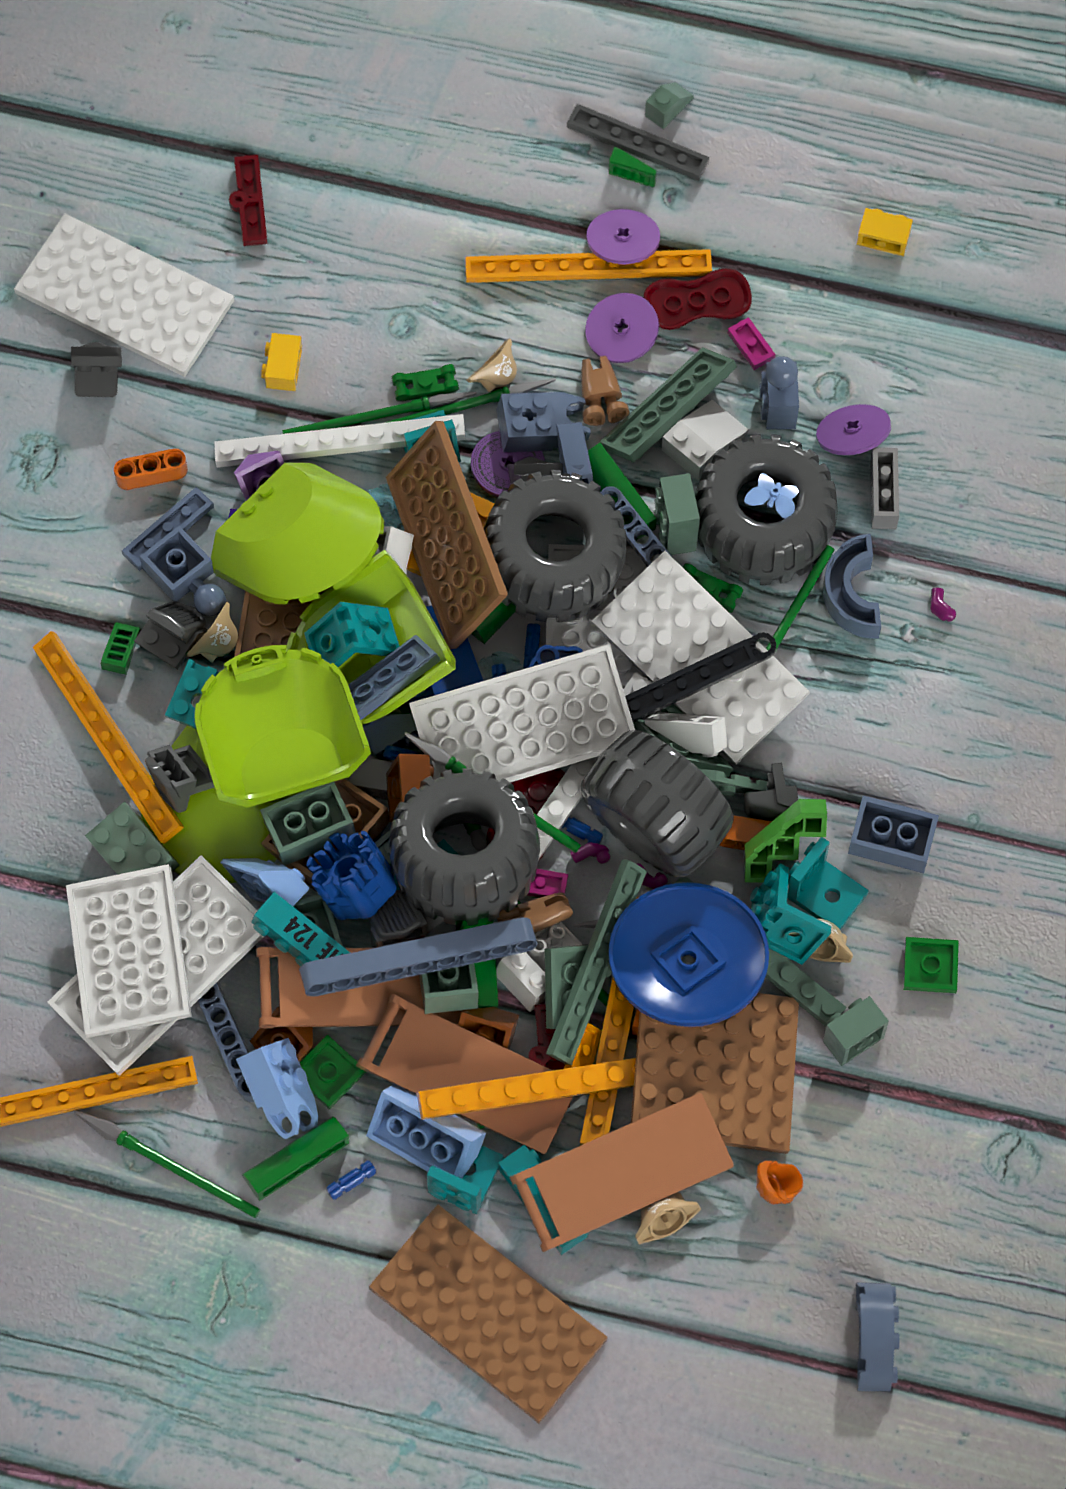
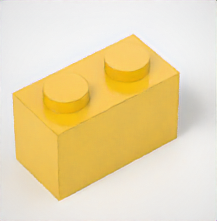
[857,208,913,256]
[261,333,303,391]

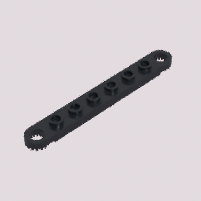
[625,632,776,723]

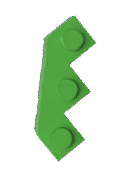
[744,799,827,883]

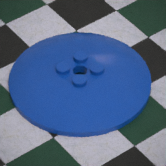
[609,882,769,1027]

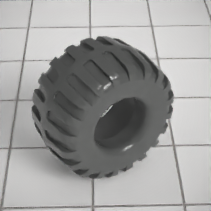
[695,434,838,585]
[483,470,626,622]
[580,730,734,878]
[389,768,540,926]

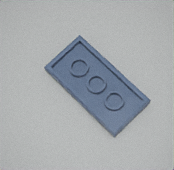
[348,635,441,720]

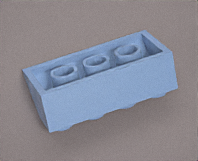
[366,1084,486,1178]

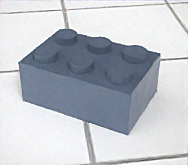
[848,796,939,873]

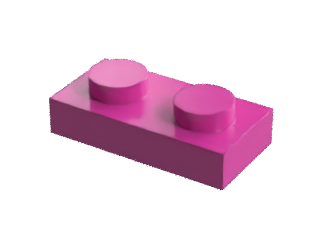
[727,317,776,370]
[527,869,568,898]

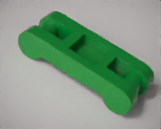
[391,364,459,402]
[683,563,744,613]

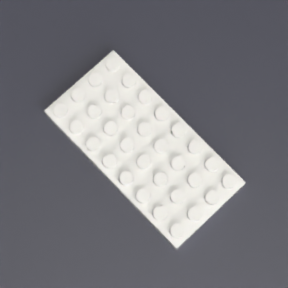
[14,214,235,377]
[592,551,810,765]
[409,644,635,782]
[47,855,264,1076]

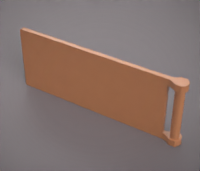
[256,947,462,1028]
[356,994,573,1155]
[510,1093,734,1252]

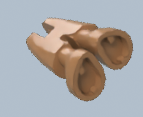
[581,356,630,426]
[497,892,573,934]

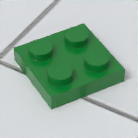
[903,937,959,993]
[300,1035,366,1110]

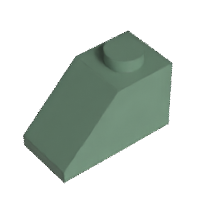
[645,82,694,130]

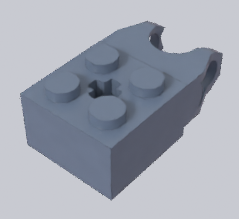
[496,392,591,452]

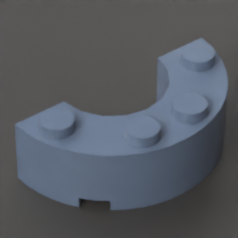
[823,534,881,639]
[856,1282,900,1392]

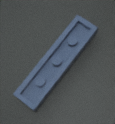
[122,487,214,571]

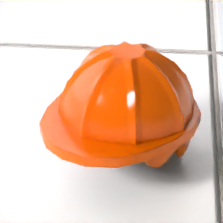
[756,1161,803,1204]

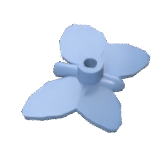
[744,473,799,519]

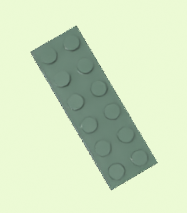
[600,347,737,463]

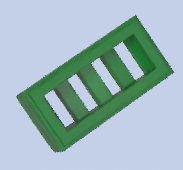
[608,147,657,187]
[101,622,140,675]

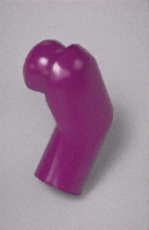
[930,587,956,622]
[570,842,611,864]
[636,863,668,889]

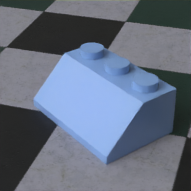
[220,858,310,906]

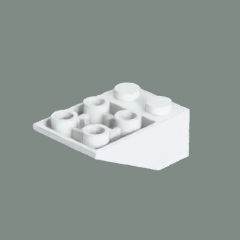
[496,922,583,1012]

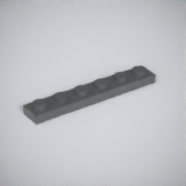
[567,104,709,181]

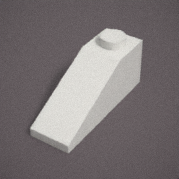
[645,712,727,757]

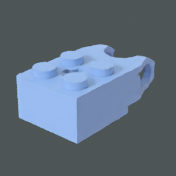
[236,1038,318,1139]

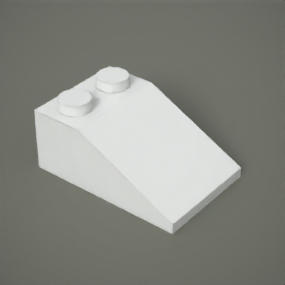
[662,400,749,481]

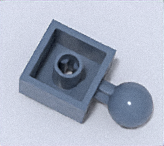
[759,356,799,430]
[140,526,226,616]

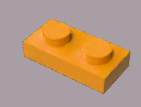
[564,1023,602,1069]

